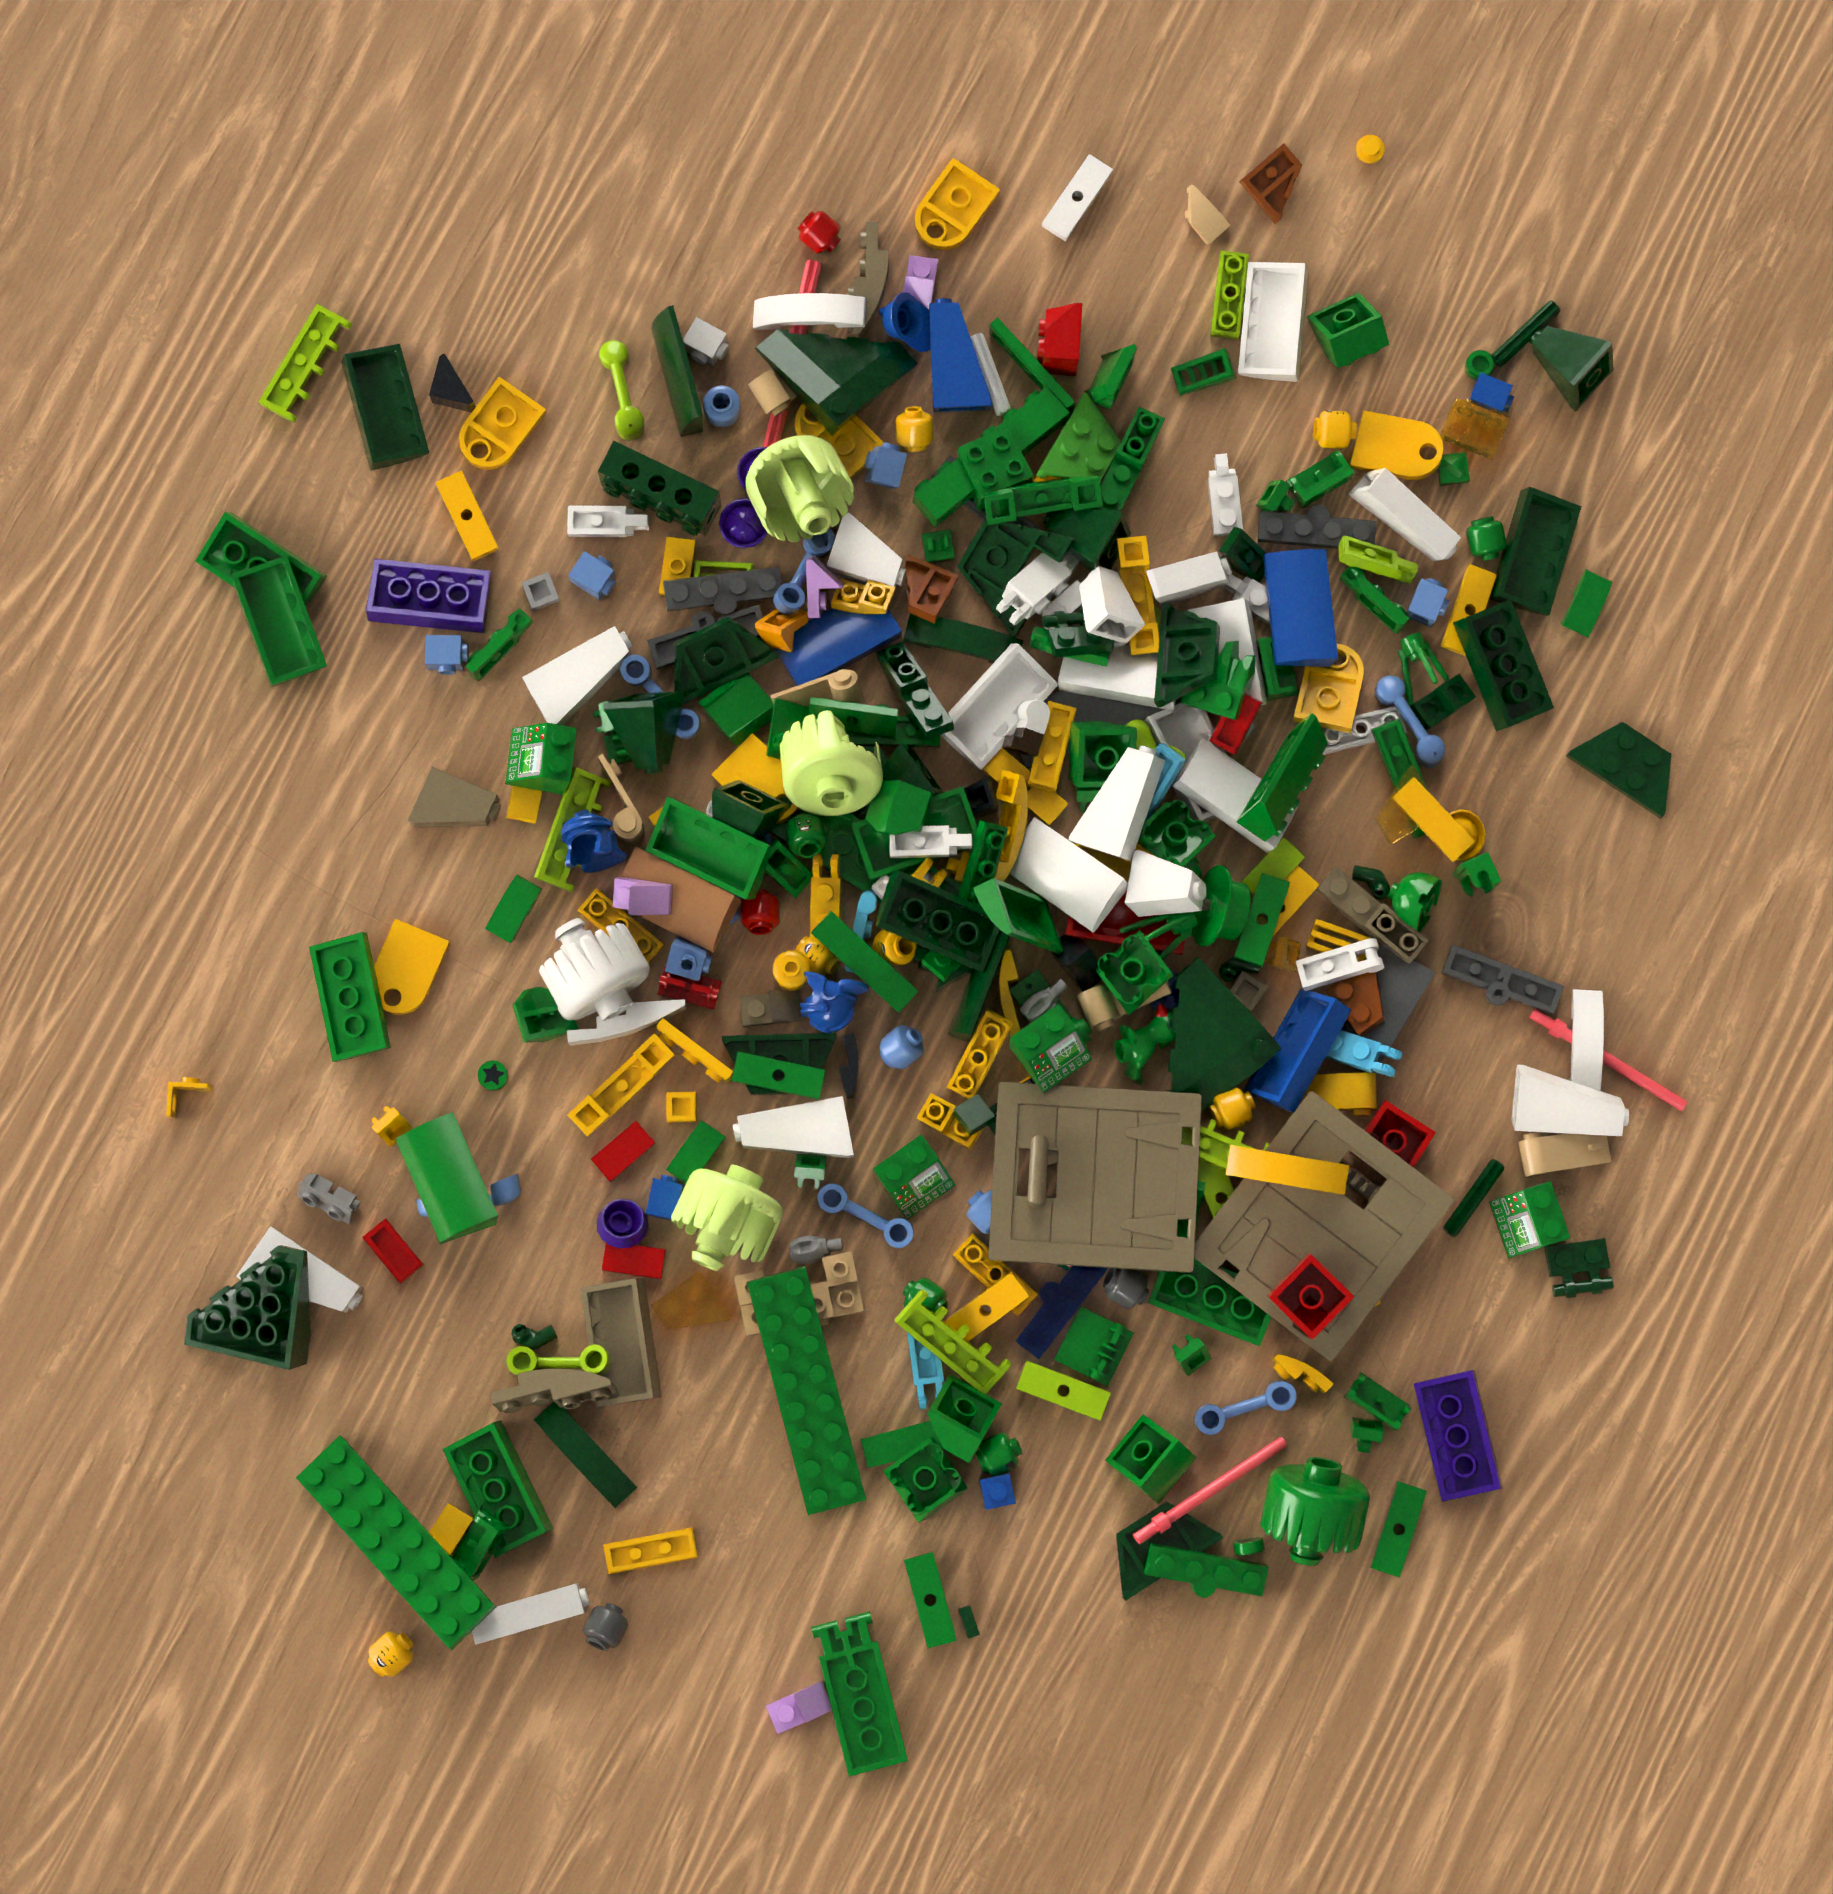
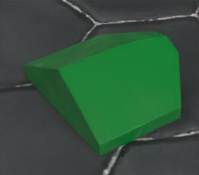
[865,780,933,835]
[512,987,579,1043]

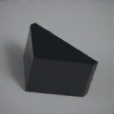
[429,353,476,413]
[964,777,999,819]
[1048,933,1102,992]

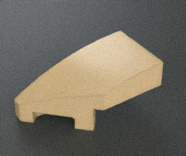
[1185,185,1230,244]

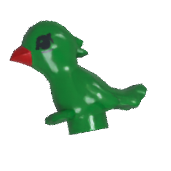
[1114,1003,1176,1085]

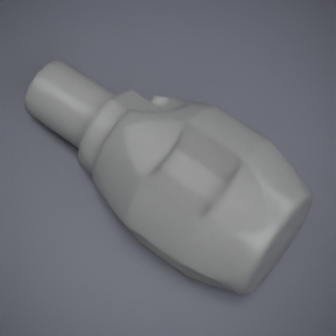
[1020,979,1069,1023]
[789,1235,844,1264]

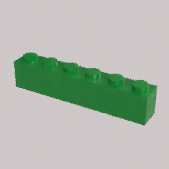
[912,387,1069,528]

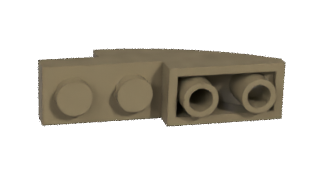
[847,222,889,338]
[1316,866,1429,964]
[491,1369,618,1413]

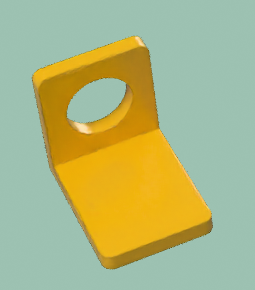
[166,1077,213,1119]

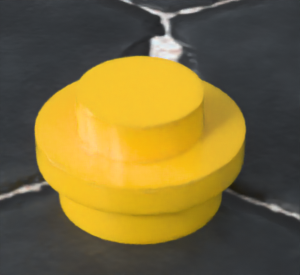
[1356,135,1385,164]

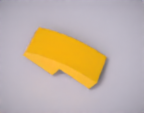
[831,579,896,614]
[506,786,542,824]
[916,1093,984,1150]
[1271,1354,1333,1393]

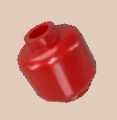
[797,211,841,254]
[741,889,780,935]

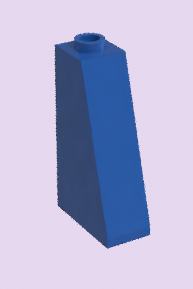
[929,298,992,412]

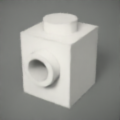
[683,317,729,366]

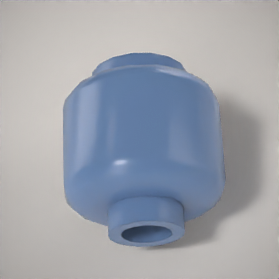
[703,385,741,427]
[880,1025,924,1069]
[967,1190,992,1234]

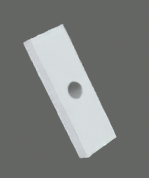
[1042,154,1113,242]
[1321,706,1407,755]

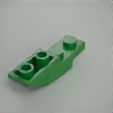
[1090,407,1165,512]

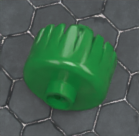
[1260,1457,1370,1566]

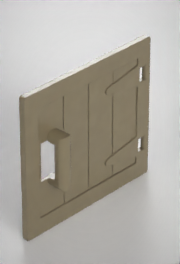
[988,1082,1202,1273]
[1194,1091,1454,1361]

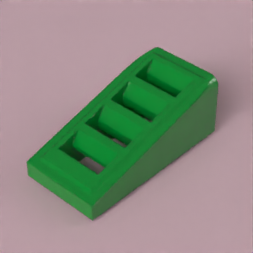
[1171,348,1237,396]

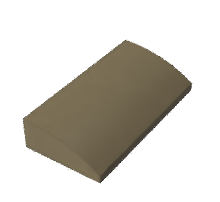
[580,1278,662,1407]

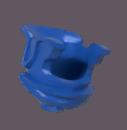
[561,809,627,873]
[800,972,870,1034]

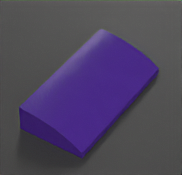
[366,559,491,633]
[1414,1370,1503,1502]

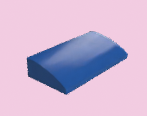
[1263,549,1338,667]
[775,608,902,686]
[1244,988,1351,1113]

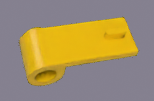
[1286,1073,1377,1117]

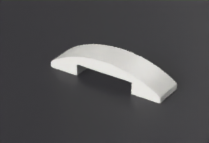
[753,293,867,330]
[1569,989,1604,1091]

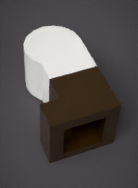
[1002,700,1050,756]

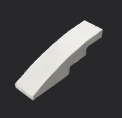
[567,999,687,1046]

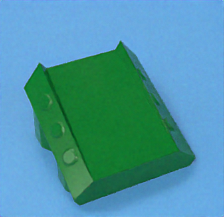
[1083,344,1137,410]
[698,673,773,746]
[1138,800,1217,868]
[1096,930,1174,1015]
[883,1437,968,1523]

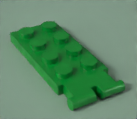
[811,1611,908,1777]

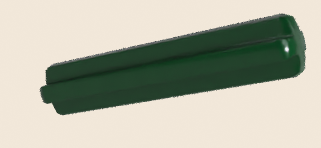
[1492,300,1560,367]
[1443,1159,1505,1237]

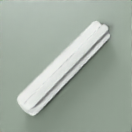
[970,333,1011,416]

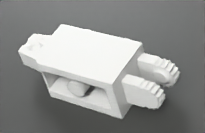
[996,551,1079,626]

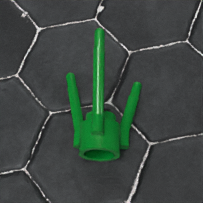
[1398,632,1449,706]
[1120,912,1198,960]

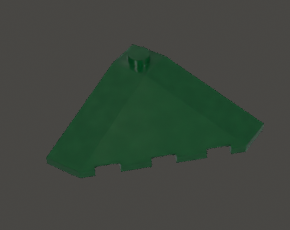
[755,329,918,436]
[1166,957,1281,1112]
[184,1245,311,1370]

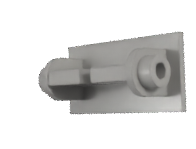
[297,1173,361,1224]

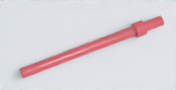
[1529,1008,1688,1111]
[1133,1436,1287,1545]

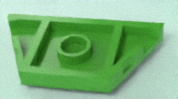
[1036,392,1121,482]

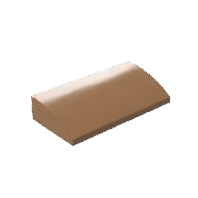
[621,846,741,953]

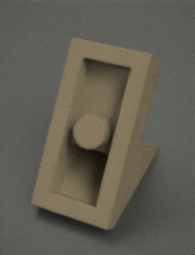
[740,990,802,1027]

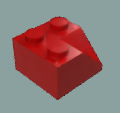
[1037,303,1083,376]
[1349,1100,1436,1168]
[1267,1253,1355,1340]

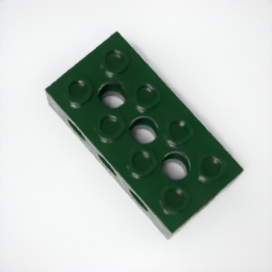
[598,441,721,536]

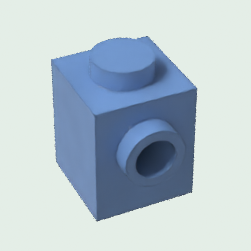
[864,443,907,489]
[568,551,616,600]
[1406,578,1450,627]
[425,635,469,675]
[665,936,713,981]

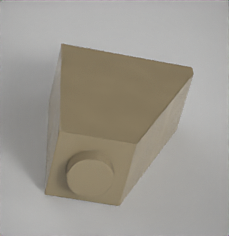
[408,767,501,828]

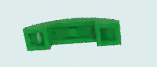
[983,476,1103,525]

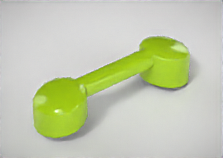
[599,340,644,441]
[506,1344,612,1376]

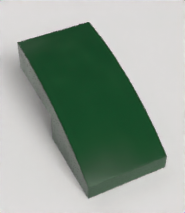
[1410,674,1476,731]

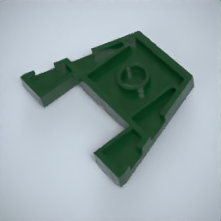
[957,518,1075,637]

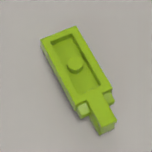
[1339,535,1418,583]

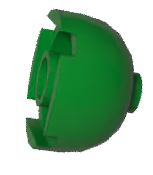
[1388,872,1442,933]

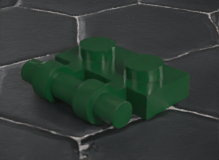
[1043,609,1113,658]
[1545,1238,1614,1298]

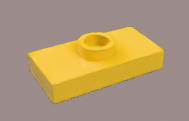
[659,537,696,596]

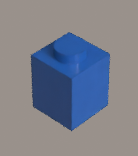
[1466,373,1514,419]
[645,1175,684,1221]
[979,1474,1016,1510]

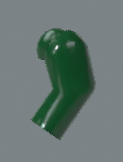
[1352,865,1390,899]
[511,1324,558,1350]

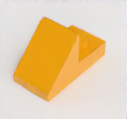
[755,609,808,653]

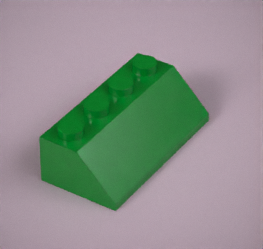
[1236,713,1328,842]

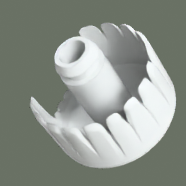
[539,918,650,1021]

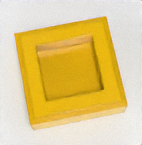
[666,1092,697,1123]

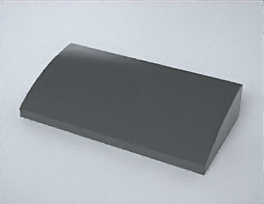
[1341,945,1436,1073]

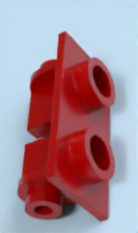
[657,966,722,1010]

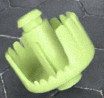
[745,435,854,542]
[780,710,883,816]
[671,1165,783,1271]

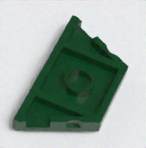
[1154,603,1220,707]
[674,617,779,704]
[1566,722,1672,819]
[722,1033,837,1095]
[1116,1501,1223,1601]

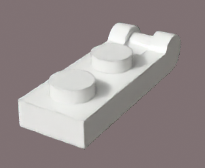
[1296,938,1384,991]

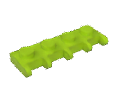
[258,304,353,423]
[534,767,612,892]
[1181,1119,1270,1170]
[894,1289,1011,1394]

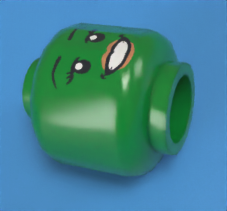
[786,813,826,858]

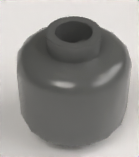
[1103,1268,1149,1309]
[583,1603,628,1651]

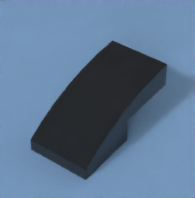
[839,1033,858,1099]

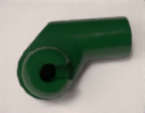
[1219,956,1261,982]

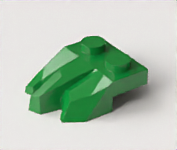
[1181,640,1255,720]

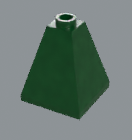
[1530,326,1614,411]
[1043,508,1131,572]
[603,691,684,774]
[859,744,944,819]
[712,780,789,841]

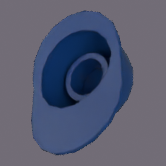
[878,292,930,352]

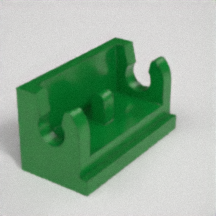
[1286,450,1354,509]
[1257,636,1299,701]
[1453,852,1502,897]
[1344,1372,1411,1431]
[451,1509,508,1580]

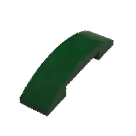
[903,613,1023,664]
[534,1401,638,1508]

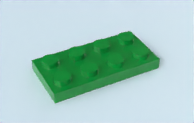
[309,932,391,1062]

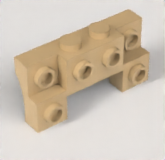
[734,1251,864,1336]

